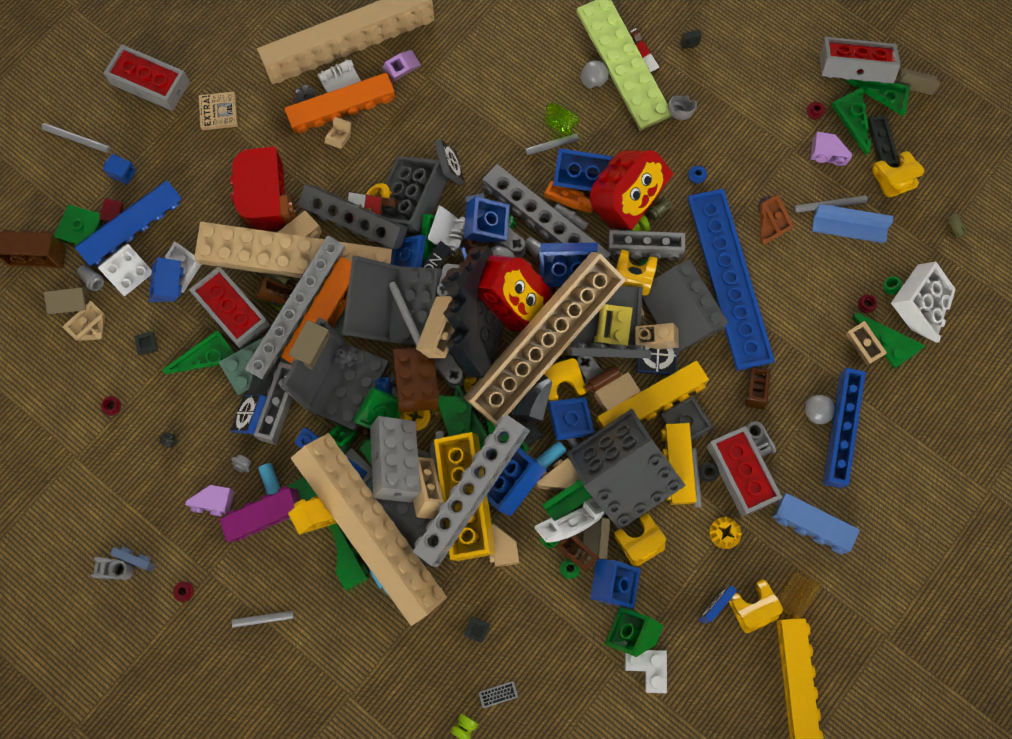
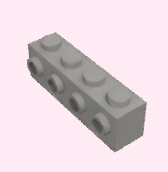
[607,230,685,261]
[253,362,293,445]

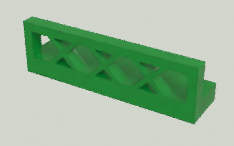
[542,480,593,521]

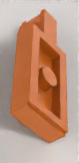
[544,181,594,214]

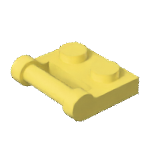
[594,304,633,346]

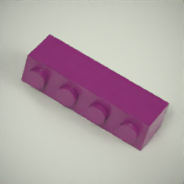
[219,486,301,542]

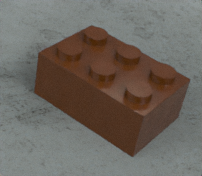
[0,230,66,268]
[393,348,439,413]

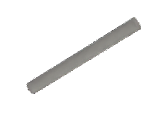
[41,123,111,153]
[793,195,868,213]
[389,282,421,346]

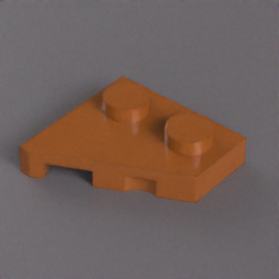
[279,194,297,225]
[760,194,795,245]

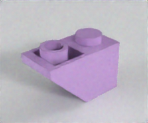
[382,50,421,83]
[810,132,852,166]
[185,485,234,517]

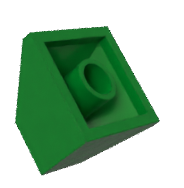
[604,607,664,657]

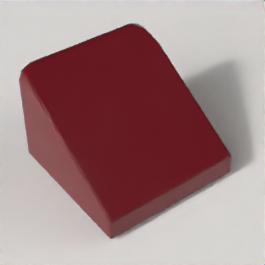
[100,198,123,222]

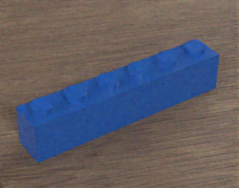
[75,180,182,266]
[822,368,866,489]

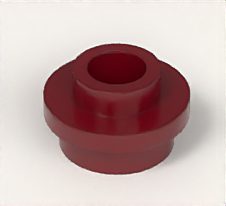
[807,102,825,120]
[858,294,877,313]
[101,396,121,416]
[173,581,194,602]

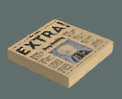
[199,91,238,130]

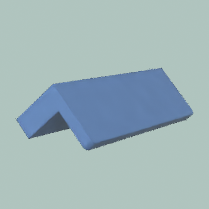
[812,204,893,243]

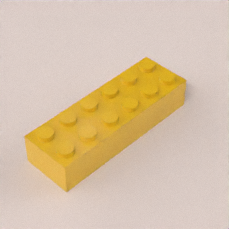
[434,432,496,561]

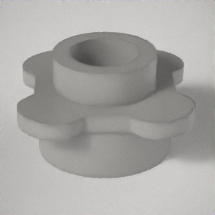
[231,455,251,473]

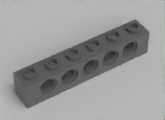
[298,184,408,250]

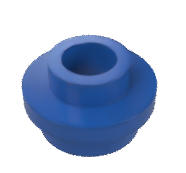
[688,165,707,184]

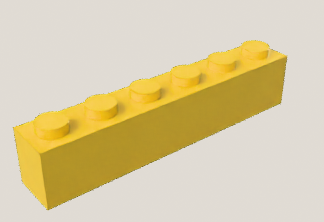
[596,360,709,429]
[777,619,823,739]

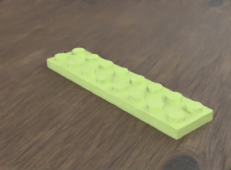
[576,0,672,131]

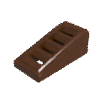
[256,277,294,305]
[746,367,771,409]
[556,536,599,573]

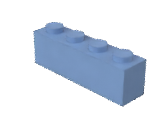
[772,493,860,554]

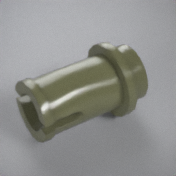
[648,198,672,220]
[947,213,968,239]
[266,274,291,286]

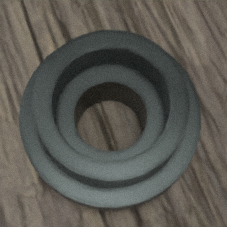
[159,432,179,447]
[699,462,719,482]

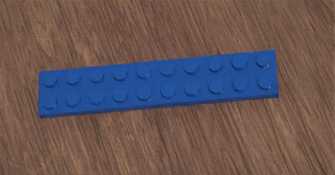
[687,189,775,371]

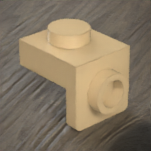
[325,117,351,149]

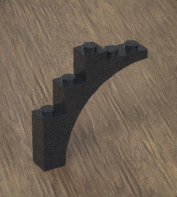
[441,246,492,378]

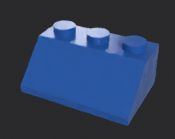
[553,148,613,191]
[539,243,598,287]
[487,447,547,516]

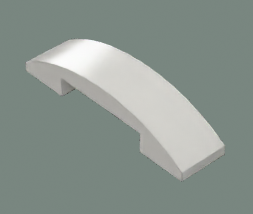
[535,498,606,542]

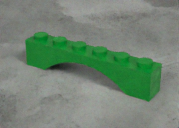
[288,477,369,591]

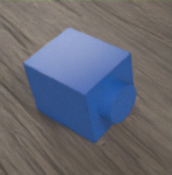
[103,154,137,185]

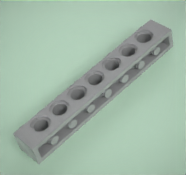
[482,164,611,261]
[245,236,346,380]
[413,414,530,567]

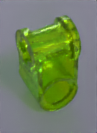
[545,103,580,136]

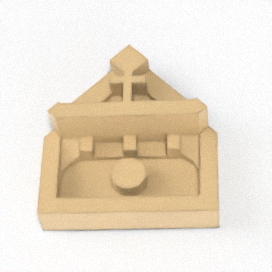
[62,301,105,341]

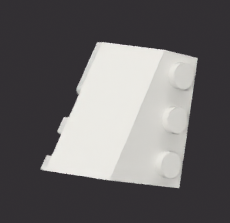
[891,262,956,342]

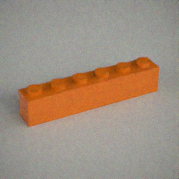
[284,72,395,134]
[281,257,352,364]

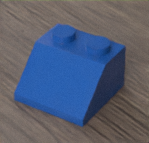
[464,197,510,242]
[148,257,184,302]
[590,559,641,609]

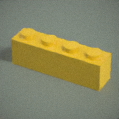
[661,423,697,505]
[288,496,337,535]

